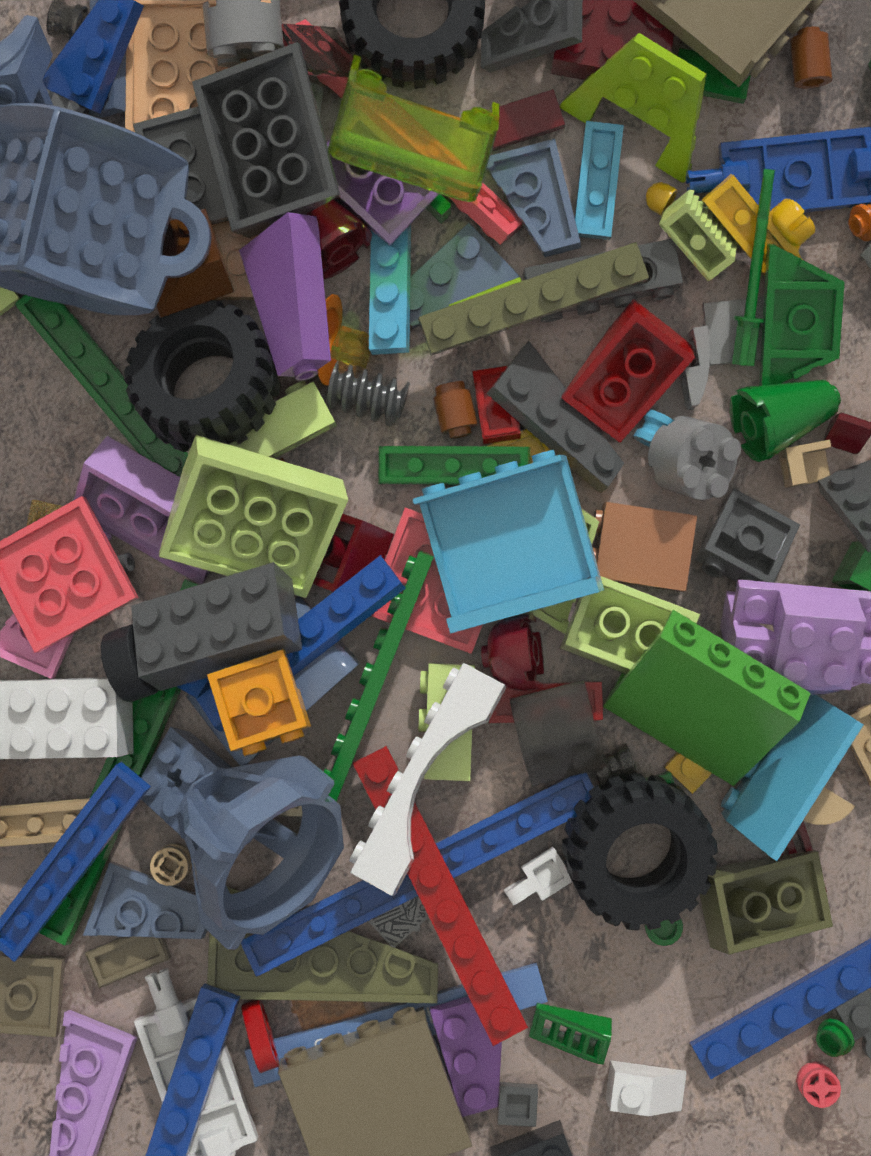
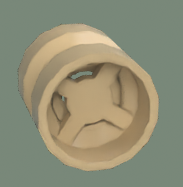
[150,843,192,886]

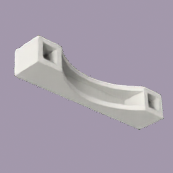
[349,663,506,896]

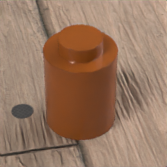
[790,26,833,89]

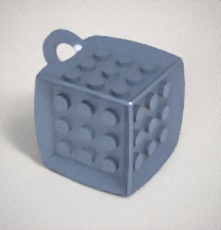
[0,103,211,315]

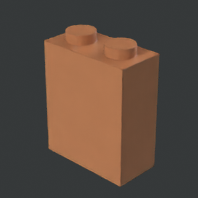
[592,502,697,592]

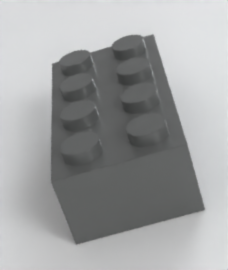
[131,562,302,691]

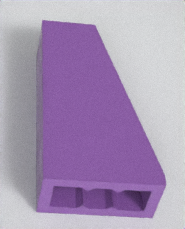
[239,212,331,381]

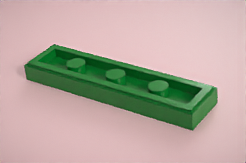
[378,446,530,485]

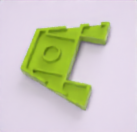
[559,33,706,183]

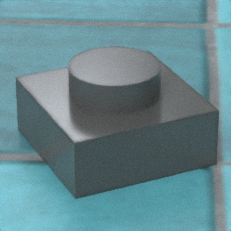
[497,1082,538,1127]

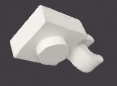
[504,846,572,906]

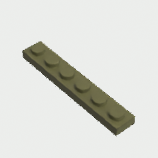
[418,242,649,356]

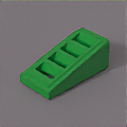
[529,1003,612,1065]

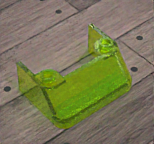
[328,55,500,202]

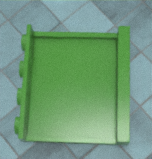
[603,610,811,786]

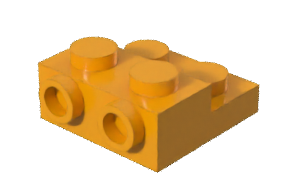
[207,649,311,756]

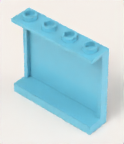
[413,450,604,634]

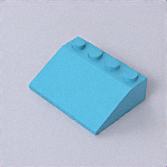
[721,694,864,861]

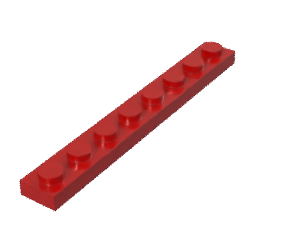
[352,746,528,1046]

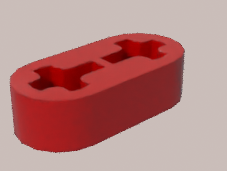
[241,1000,280,1073]

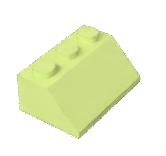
[560,576,700,674]

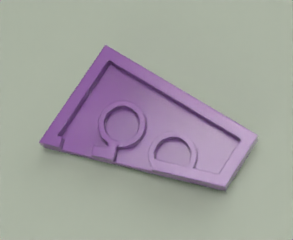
[430,996,502,1117]

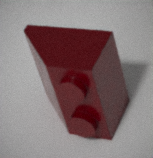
[313,514,395,592]

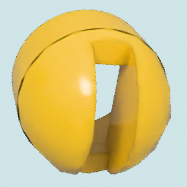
[646,182,678,216]

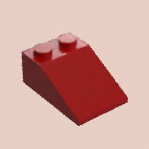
[561,299,695,443]

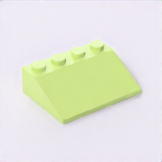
[159,435,348,598]

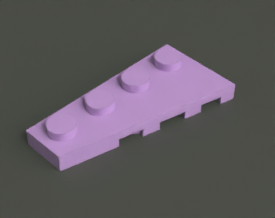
[49,1010,138,1156]

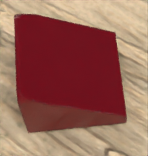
[823,412,871,454]

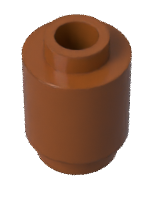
[433,381,478,439]

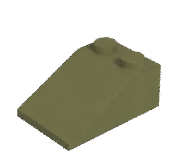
[700,850,833,955]

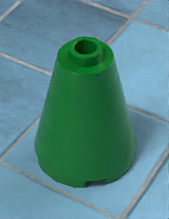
[729,380,841,462]

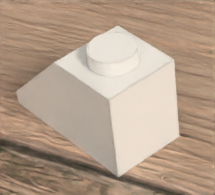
[605,1060,686,1116]

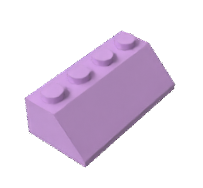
[74,436,210,584]

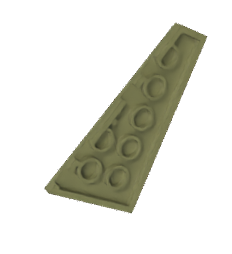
[207,886,438,1003]

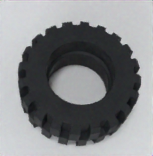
[339,0,485,89]
[124,300,281,452]
[562,773,718,931]

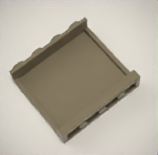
[633,0,824,87]
[278,1006,472,1156]

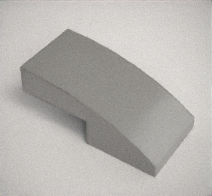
[680,325,710,410]

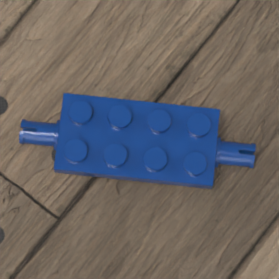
[686,127,871,213]

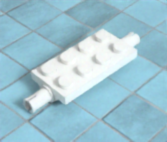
[134,968,259,1156]

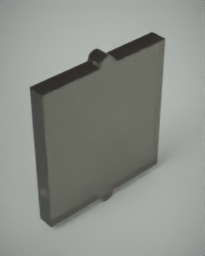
[282,23,362,78]

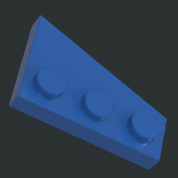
[43,0,144,114]

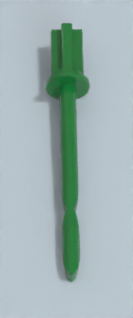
[732,169,775,366]

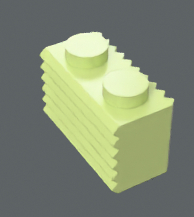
[659,190,738,281]

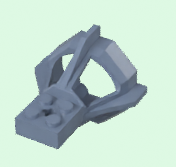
[141,727,344,950]

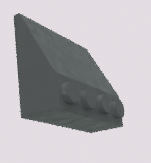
[192,42,341,238]

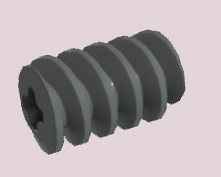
[326,360,410,427]

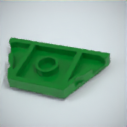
[759,244,845,386]

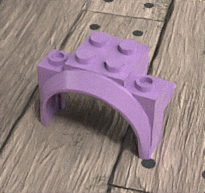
[720,579,871,695]

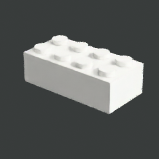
[0,678,134,759]

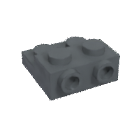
[695,488,800,587]

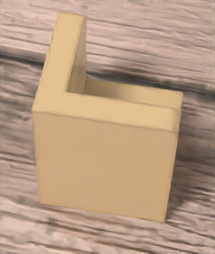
[778,440,831,488]

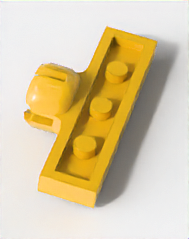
[702,174,816,276]

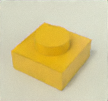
[663,752,712,794]

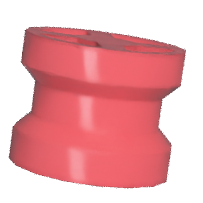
[796,1062,841,1108]

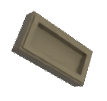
[85,936,172,989]

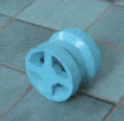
[633,409,675,447]

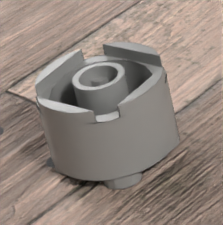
[203,0,284,67]
[648,416,741,500]

